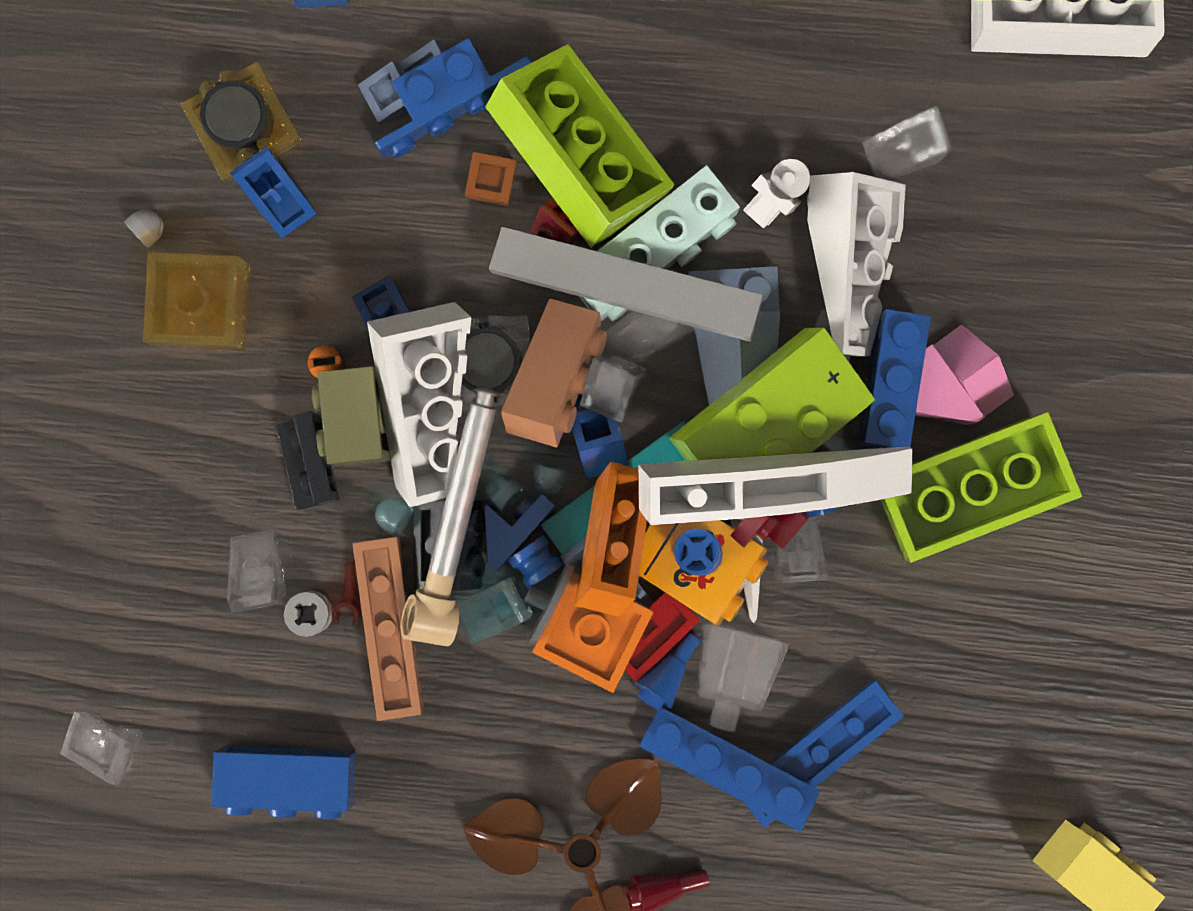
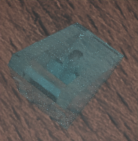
[457,575,533,645]

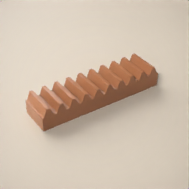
[352,537,424,721]

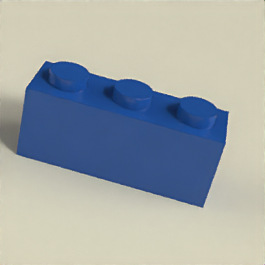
[856,309,931,448]
[211,746,356,819]

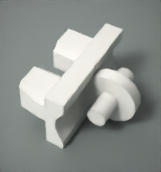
[743,159,811,228]

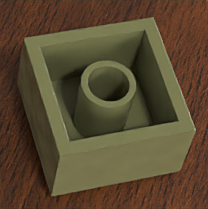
[312,366,391,467]

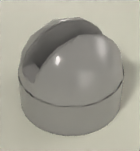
[124,209,164,248]

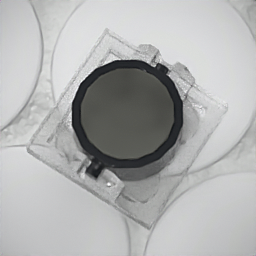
[460,314,531,413]

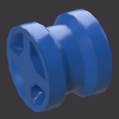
[674,528,723,577]
[507,535,564,589]

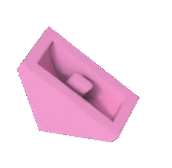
[933,325,1014,417]
[915,345,984,425]

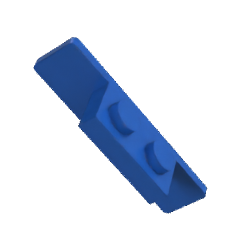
[375,38,533,158]

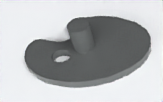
[524,561,575,646]

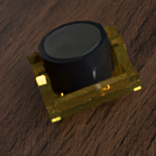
[180,62,303,184]

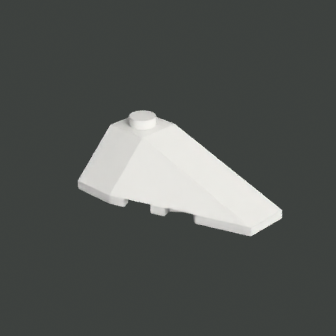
[807,172,906,357]

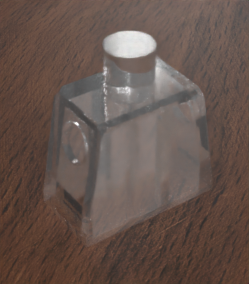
[697,621,789,732]

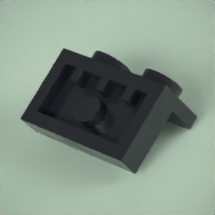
[276,412,340,510]
[413,501,485,591]

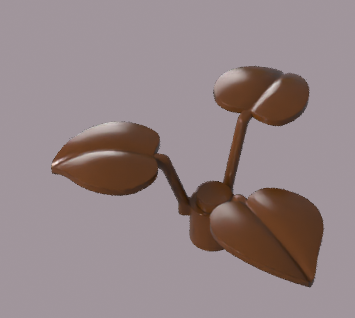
[464,759,662,911]

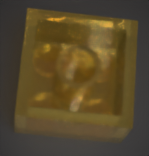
[143,252,250,352]

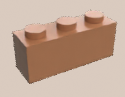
[501,299,607,447]

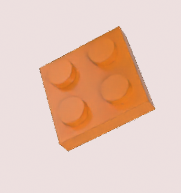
[532,571,654,693]

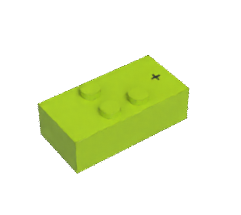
[485,44,675,248]
[669,328,875,461]
[881,412,1083,563]

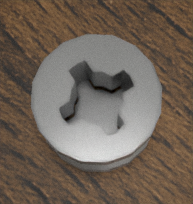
[284,590,334,637]

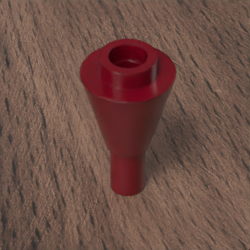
[625,869,709,911]

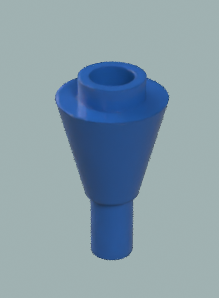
[635,632,701,711]

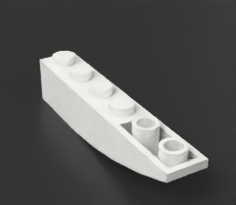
[638,446,912,525]

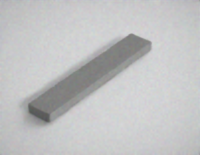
[489,227,763,342]

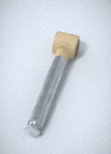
[401,388,500,647]

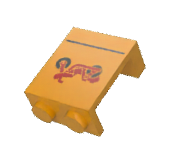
[639,520,769,626]

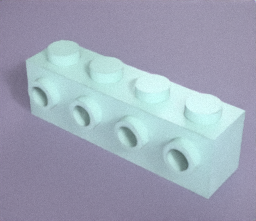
[579,165,740,322]

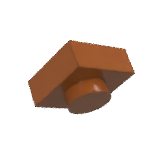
[465,152,517,206]

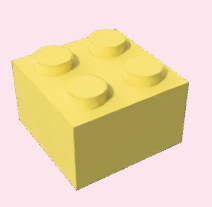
[1032,820,1165,911]

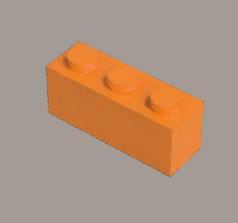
[575,462,647,617]

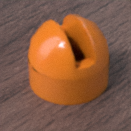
[307,345,345,379]

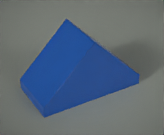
[230,147,317,239]

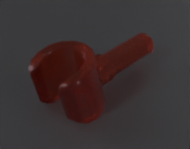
[332,562,362,625]

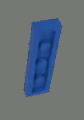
[745,679,904,828]
[639,707,821,832]

